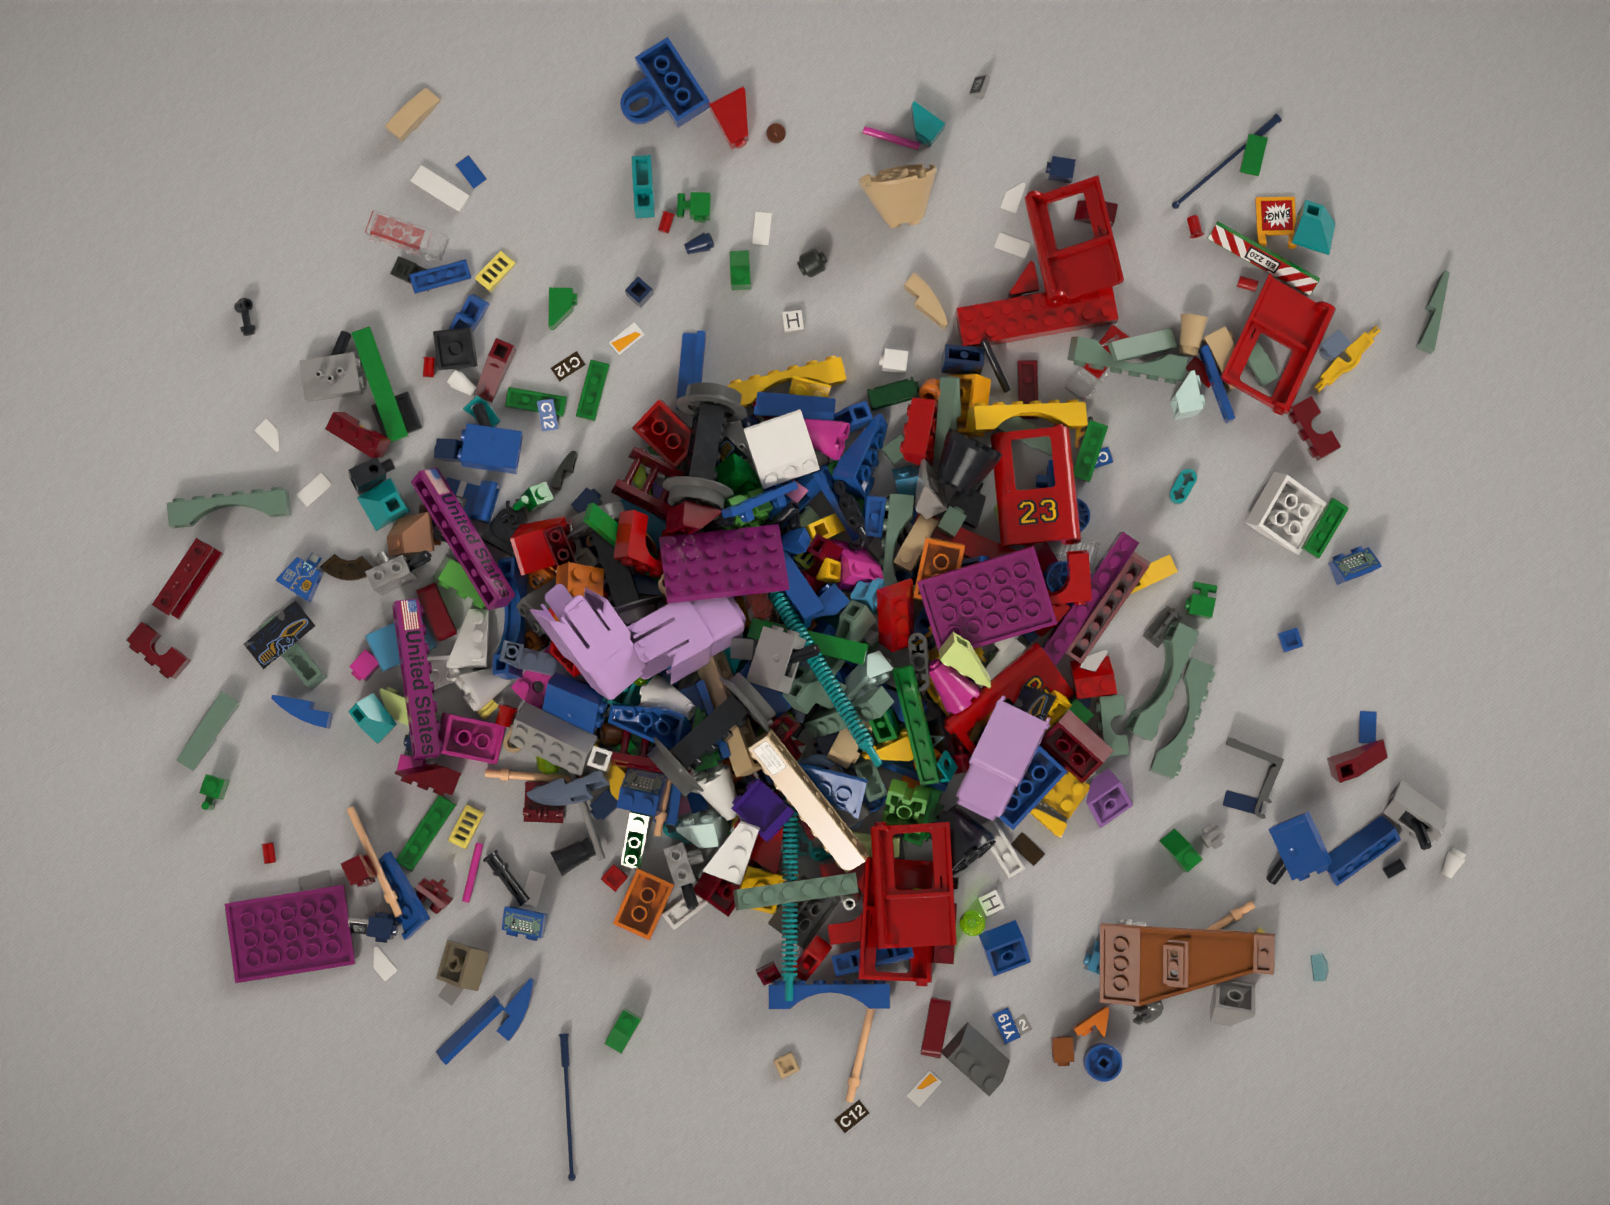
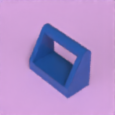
[470,481,501,525]
[863,494,886,537]

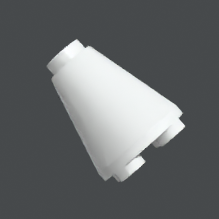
[455,667,513,711]
[639,674,696,720]
[694,761,738,820]

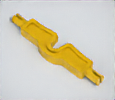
[1313,326,1381,393]

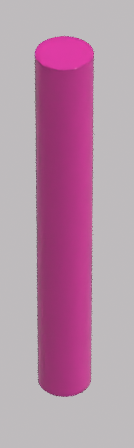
[862,126,920,150]
[462,843,484,903]

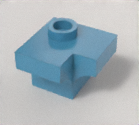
[892,465,920,498]
[850,578,885,614]
[1083,941,1100,975]

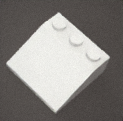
[743,409,820,489]
[1245,472,1327,555]

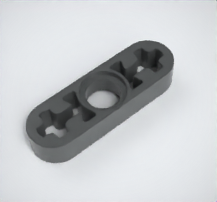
[908,633,931,692]

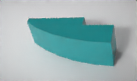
[631,155,655,218]

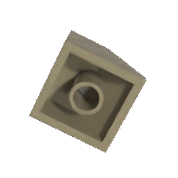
[436,940,489,991]

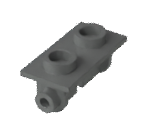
[1143,605,1183,648]

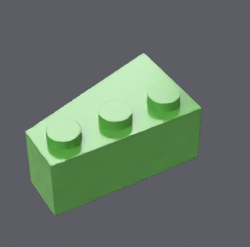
[433,557,487,610]

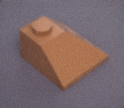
[387,512,435,557]

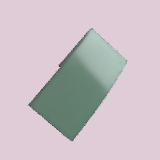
[1246,342,1278,387]

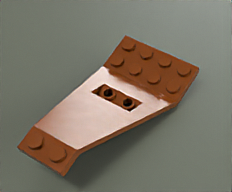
[1099,923,1275,1006]

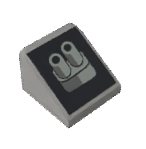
[969,75,990,99]
[348,917,369,935]

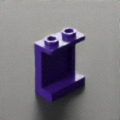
[731,779,796,842]

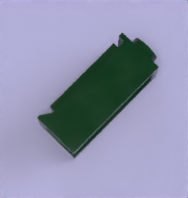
[867,377,920,411]

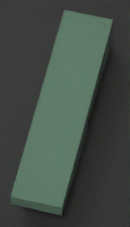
[1416,270,1450,354]
[1108,328,1177,362]
[934,376,961,459]
[995,416,1052,456]
[259,615,327,690]
[177,691,239,772]
[852,748,888,803]

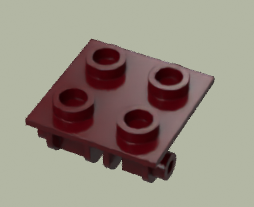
[523,782,564,823]

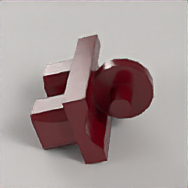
[947,737,971,775]
[415,878,453,914]

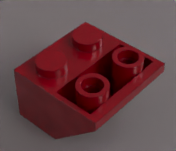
[665,500,721,536]

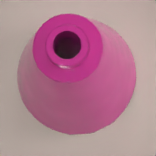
[804,419,850,460]
[928,658,981,714]

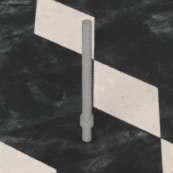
[565,769,606,861]

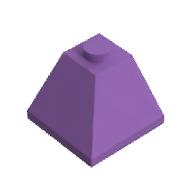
[1086,768,1133,828]

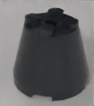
[936,428,1003,496]
[928,805,996,876]

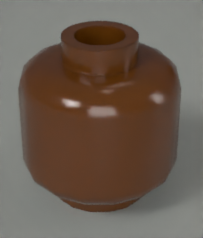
[597,720,624,746]

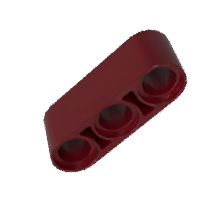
[416,582,458,642]
[920,997,951,1059]

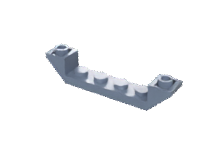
[499,640,589,684]

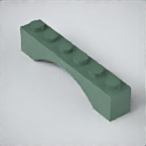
[1067,336,1188,384]
[167,487,291,529]
[880,494,915,587]
[782,600,876,714]
[1124,621,1199,741]
[1149,658,1215,779]
[803,686,894,739]
[733,873,859,911]

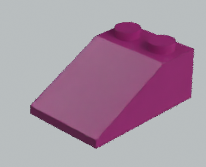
[829,538,883,592]
[438,712,505,765]

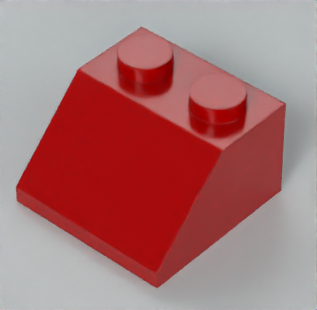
[1069,656,1117,700]

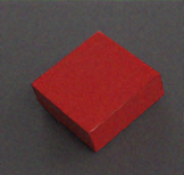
[601,864,629,892]

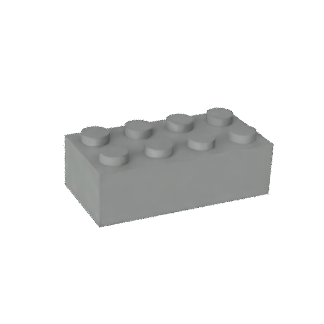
[510,702,597,776]

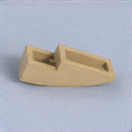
[385,88,441,142]
[903,273,948,330]

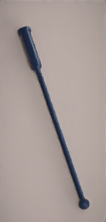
[1172,114,1282,209]
[559,1033,576,1181]

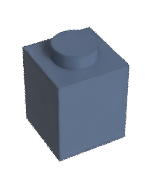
[1318,329,1352,362]

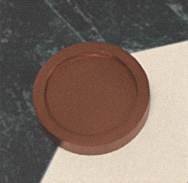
[766,123,786,143]

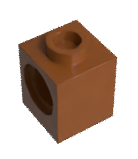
[1051,1036,1075,1066]

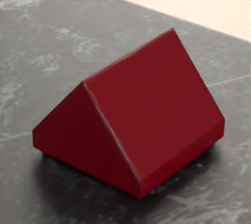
[756,961,781,986]

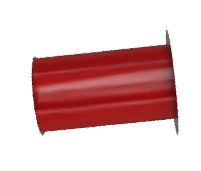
[658,211,676,234]
[1187,215,1205,239]
[1237,276,1259,292]
[423,357,436,378]
[262,842,276,864]

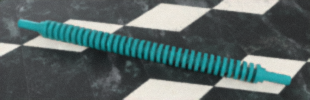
[768,591,883,767]
[781,797,799,1001]

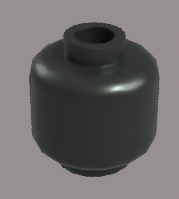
[797,249,828,278]

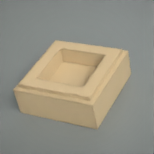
[773,1051,800,1079]

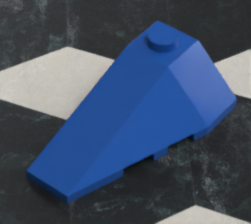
[832,413,888,500]
[608,704,692,750]

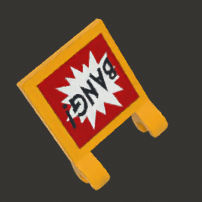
[1255,197,1297,249]

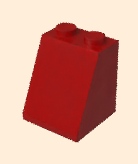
[510,516,576,575]

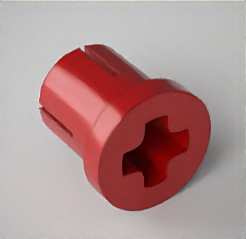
[495,703,518,728]

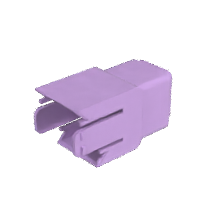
[530,584,647,700]
[627,596,746,684]
[956,695,1051,821]

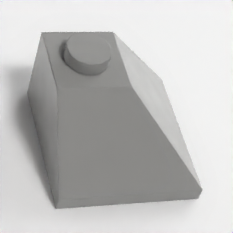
[914,458,947,519]
[1210,980,1255,1026]

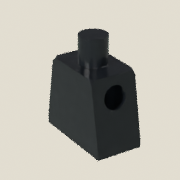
[348,457,395,495]
[943,482,986,529]

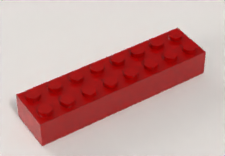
[955,287,1119,348]

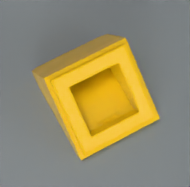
[817,558,841,584]

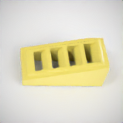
[474,251,516,293]
[448,805,484,849]

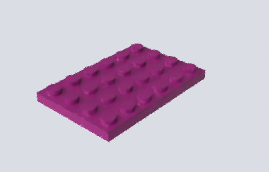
[659,524,789,604]
[917,546,1057,651]
[224,885,356,983]

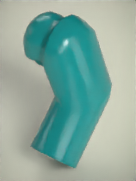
[810,847,833,861]

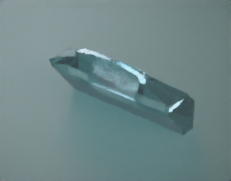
[1310,953,1328,981]

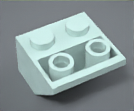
[1170,370,1205,420]
[845,650,893,701]
[676,809,730,848]

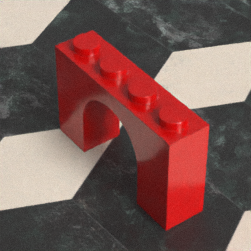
[613,510,671,578]
[1048,550,1092,607]
[819,862,865,945]

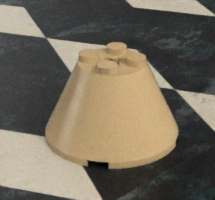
[859,164,937,228]

